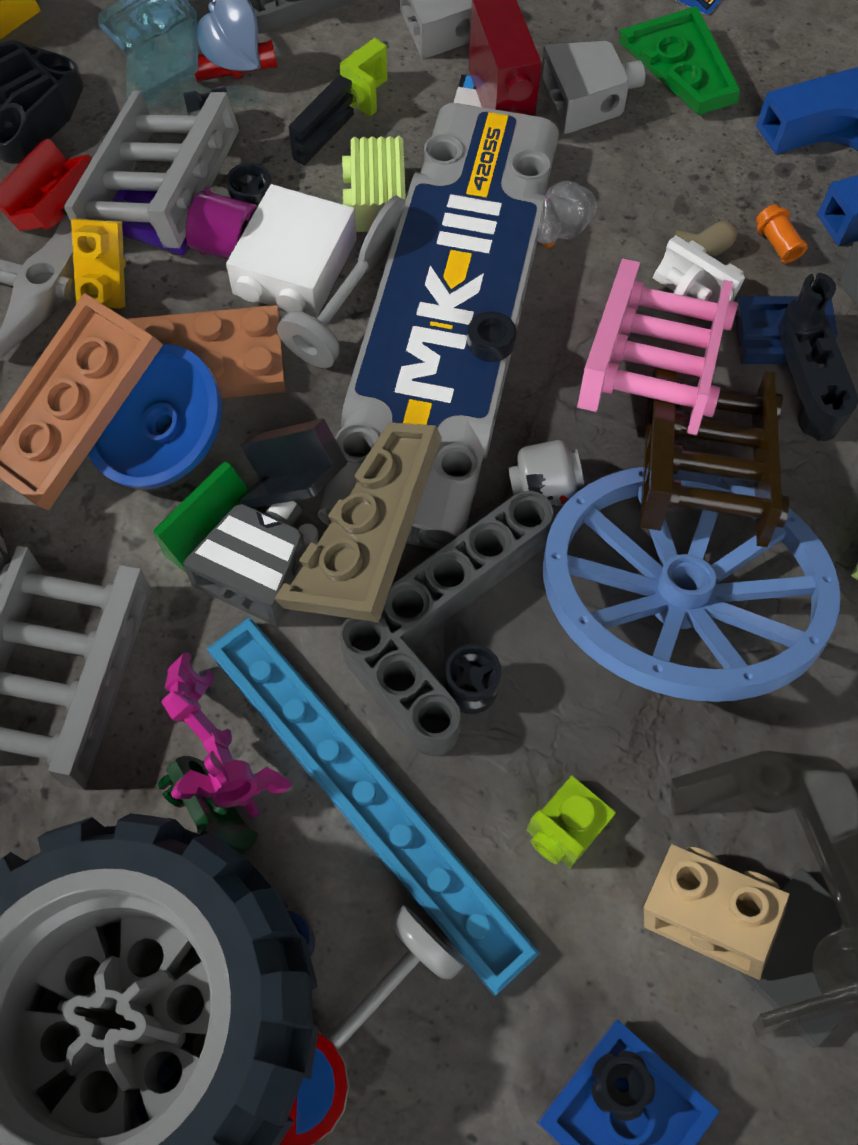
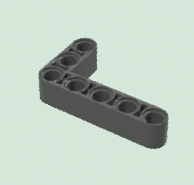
[340,491,553,756]

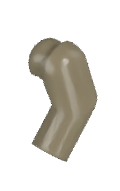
[674,220,737,258]

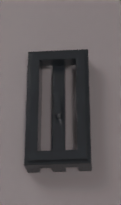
[288,75,354,166]

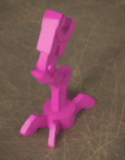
[162,652,292,818]

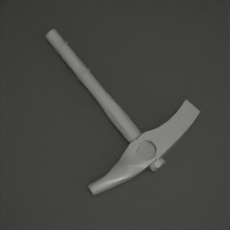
[0,215,75,358]

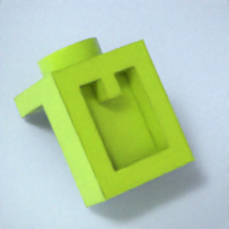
[526,775,616,869]

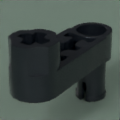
[778,273,858,441]

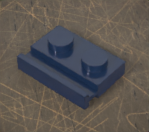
[735,296,841,364]

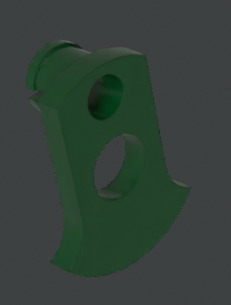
[158,756,258,855]

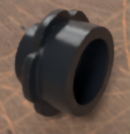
[591,1050,655,1121]

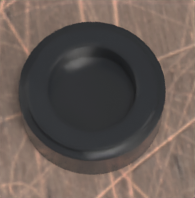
[467,311,517,362]

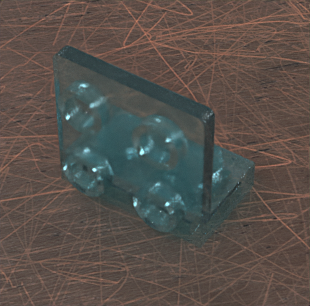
[98,0,198,101]

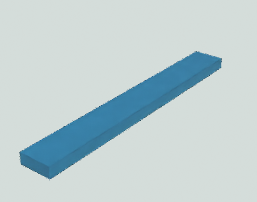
[207,617,540,997]

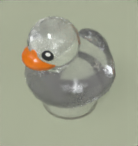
[536,180,597,248]

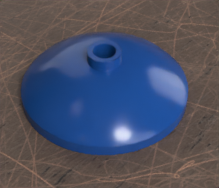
[88,344,222,490]

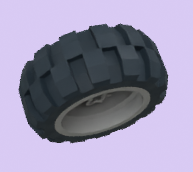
[0,813,319,1145]

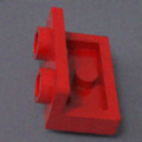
[0,139,92,231]

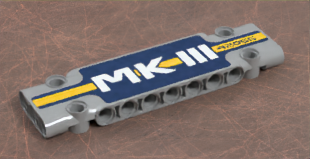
[318,103,559,550]

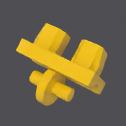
[71,218,126,309]

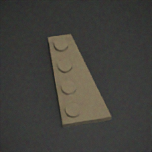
[274,422,442,622]

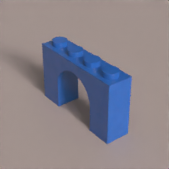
[756,67,858,246]

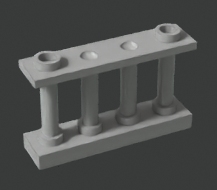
[64,91,239,248]
[0,546,152,790]

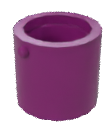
[186,188,257,259]

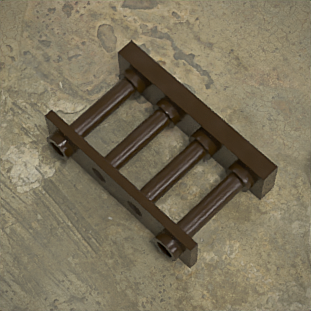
[640,367,789,547]

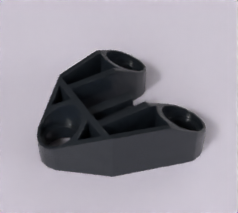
[0,40,83,164]

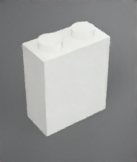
[226,184,357,318]

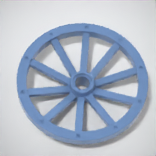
[543,467,841,702]

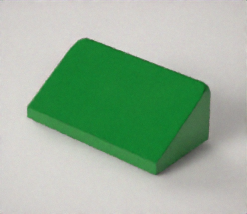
[153,461,258,572]

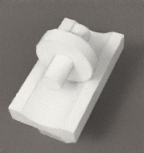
[653,236,745,303]

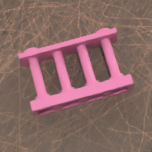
[577,258,738,435]

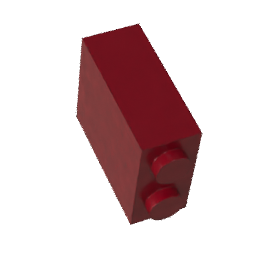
[468,0,542,116]

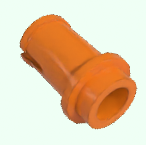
[756,204,808,264]

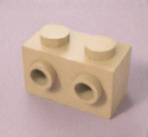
[643,844,790,980]

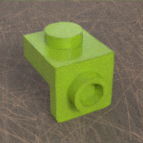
[339,37,388,116]

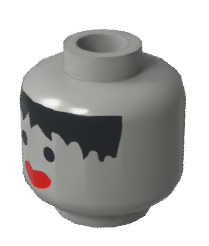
[509,440,585,507]

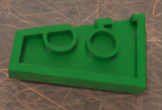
[619,6,740,115]

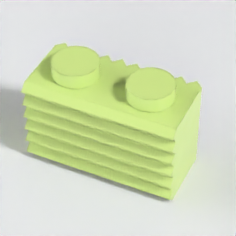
[342,135,406,232]

